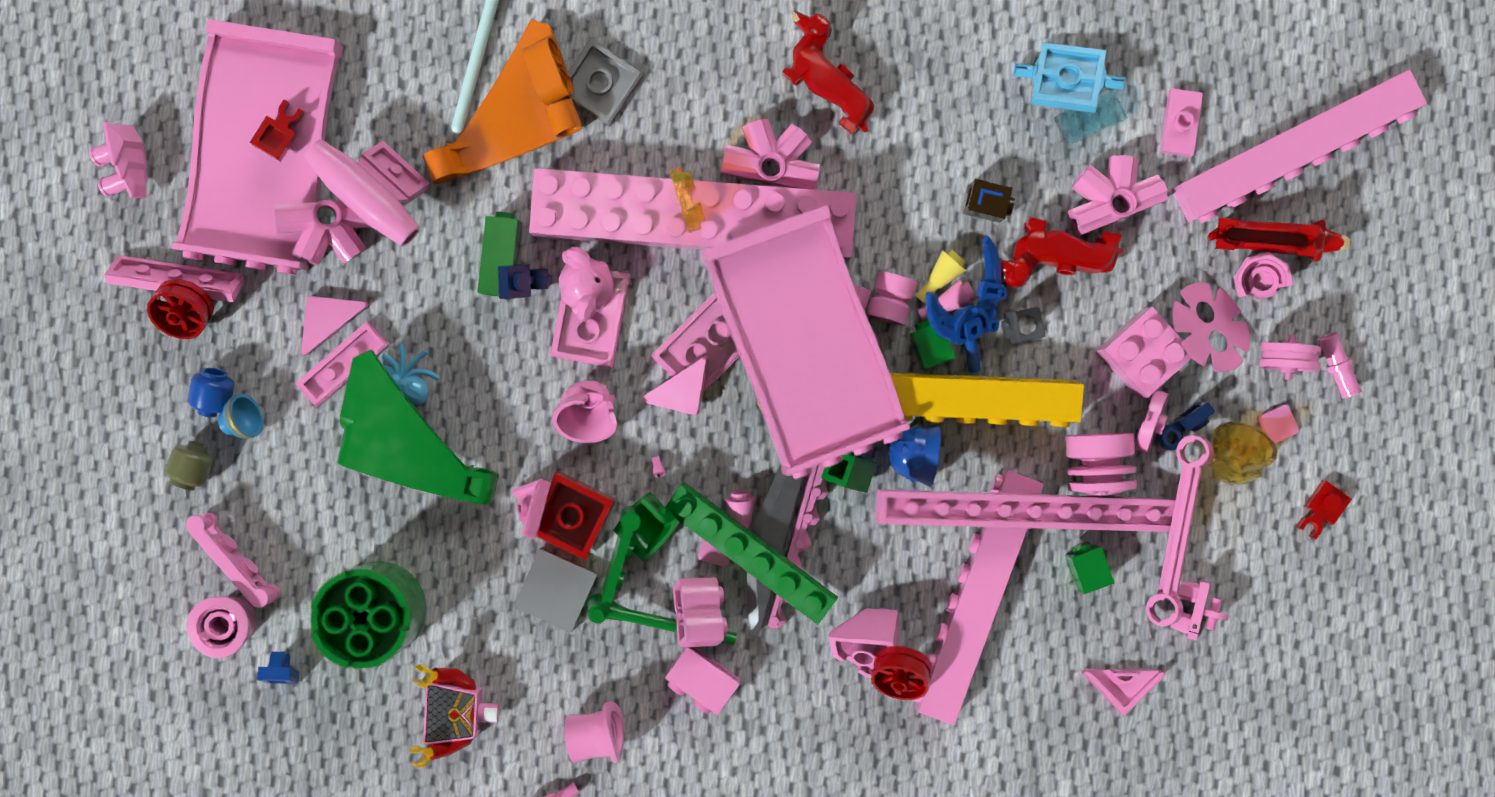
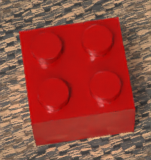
[536,472,617,560]

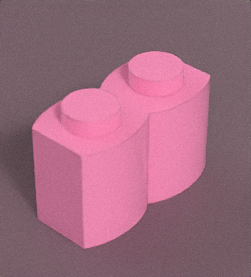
[673,577,728,648]

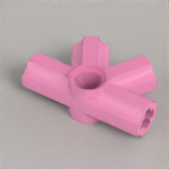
[721,118,820,190]
[1068,155,1168,236]
[274,200,372,266]

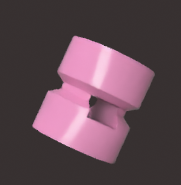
[866,271,918,326]

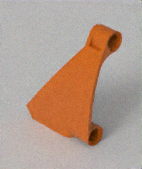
[423,20,583,184]

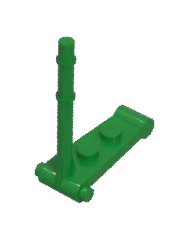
[587,506,737,646]

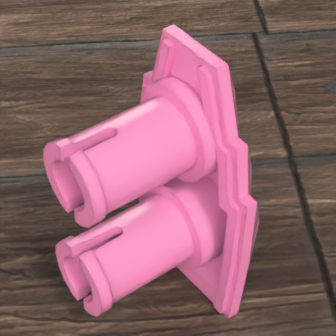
[89,122,148,199]

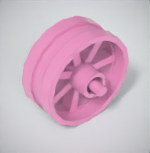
[1259,335,1322,380]

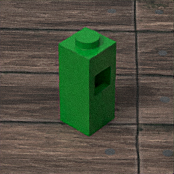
[477,212,522,297]

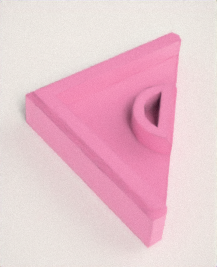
[301,296,369,355]
[641,356,709,416]
[511,479,551,540]
[1081,669,1166,716]

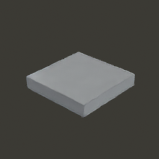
[568,37,644,127]
[513,548,598,633]

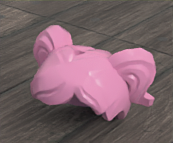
[559,247,614,321]

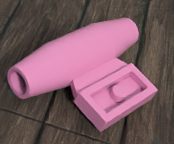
[304,139,430,247]

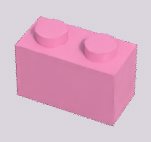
[665,647,740,716]

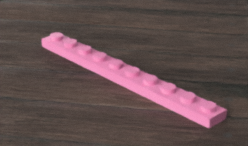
[875,489,1176,532]

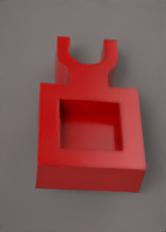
[249,99,305,162]
[1295,480,1352,540]

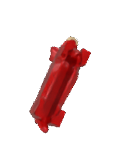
[782,10,874,136]
[1000,218,1124,288]
[1207,218,1351,262]

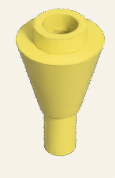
[916,249,966,303]

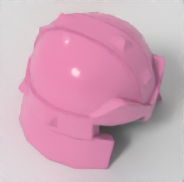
[552,381,617,443]

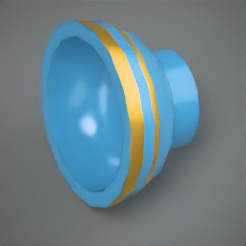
[218,394,264,439]

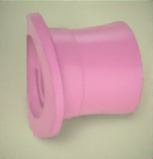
[187,596,257,658]
[564,701,624,764]

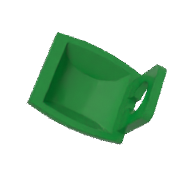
[613,492,680,561]

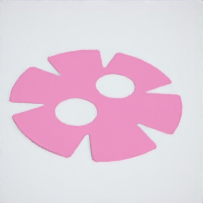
[1173,282,1250,372]

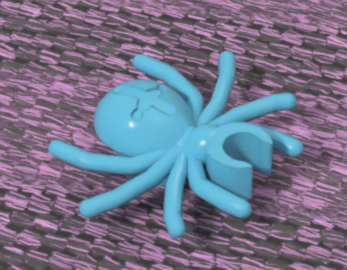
[381,344,440,407]

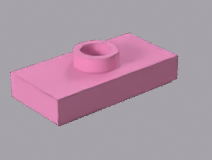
[1160,88,1203,157]

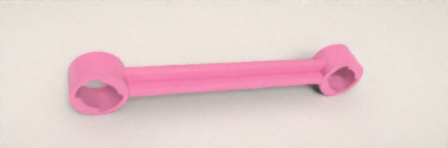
[1146,435,1214,626]

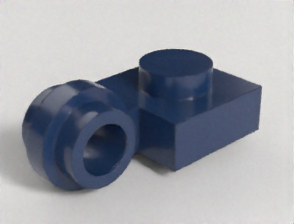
[498,264,552,299]
[1156,402,1215,450]

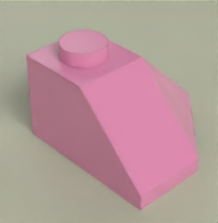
[828,608,901,678]

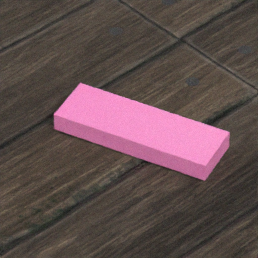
[295,321,390,407]

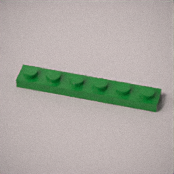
[665,482,838,625]

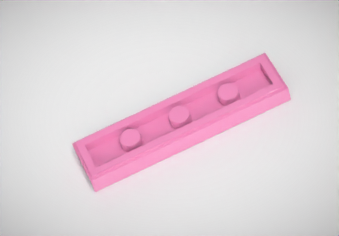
[104,255,245,302]

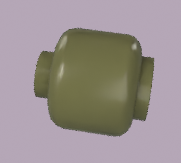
[165,441,215,491]

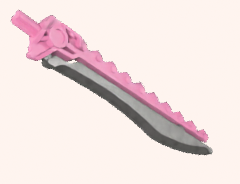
[746,285,879,636]

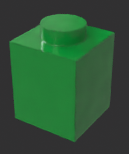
[909,320,956,370]
[821,453,877,493]
[1065,542,1115,594]

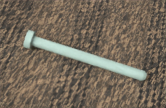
[451,0,499,134]

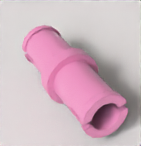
[1317,332,1362,398]

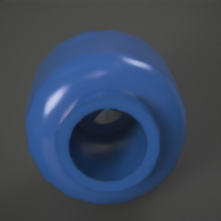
[187,368,235,417]

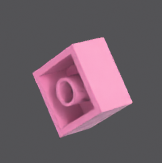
[1096,307,1191,398]

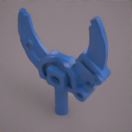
[926,236,1008,373]

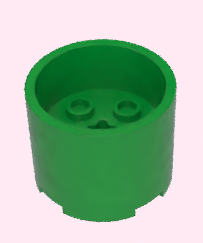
[310,561,426,669]

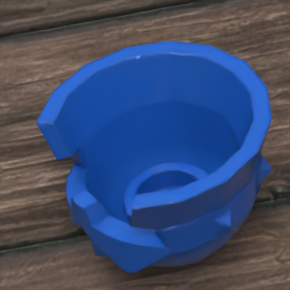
[887,424,941,488]

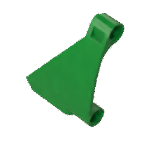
[337,350,499,505]

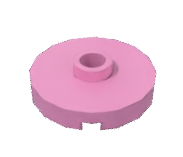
[1136,390,1169,454]

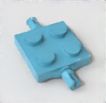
[1013,42,1125,113]

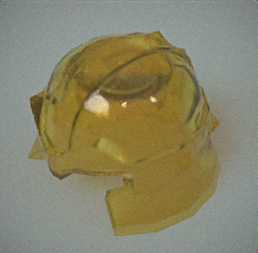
[1208,422,1278,485]

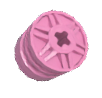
[1065,433,1138,495]

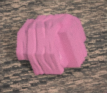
[1234,252,1294,299]

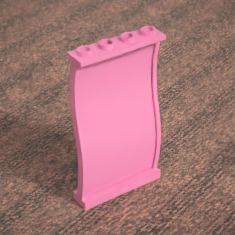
[171,19,344,275]
[700,205,910,479]

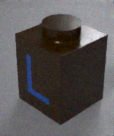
[963,179,1015,223]

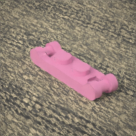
[186,512,281,608]

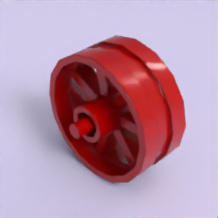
[147,279,214,339]
[871,646,932,700]

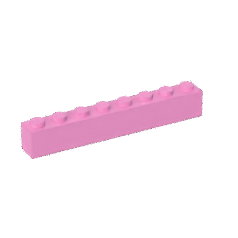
[1172,69,1427,223]
[912,469,1044,725]

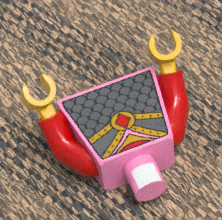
[409,664,500,768]

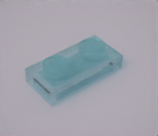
[1054,89,1128,147]

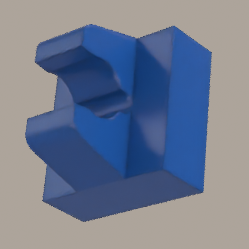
[257,652,299,684]

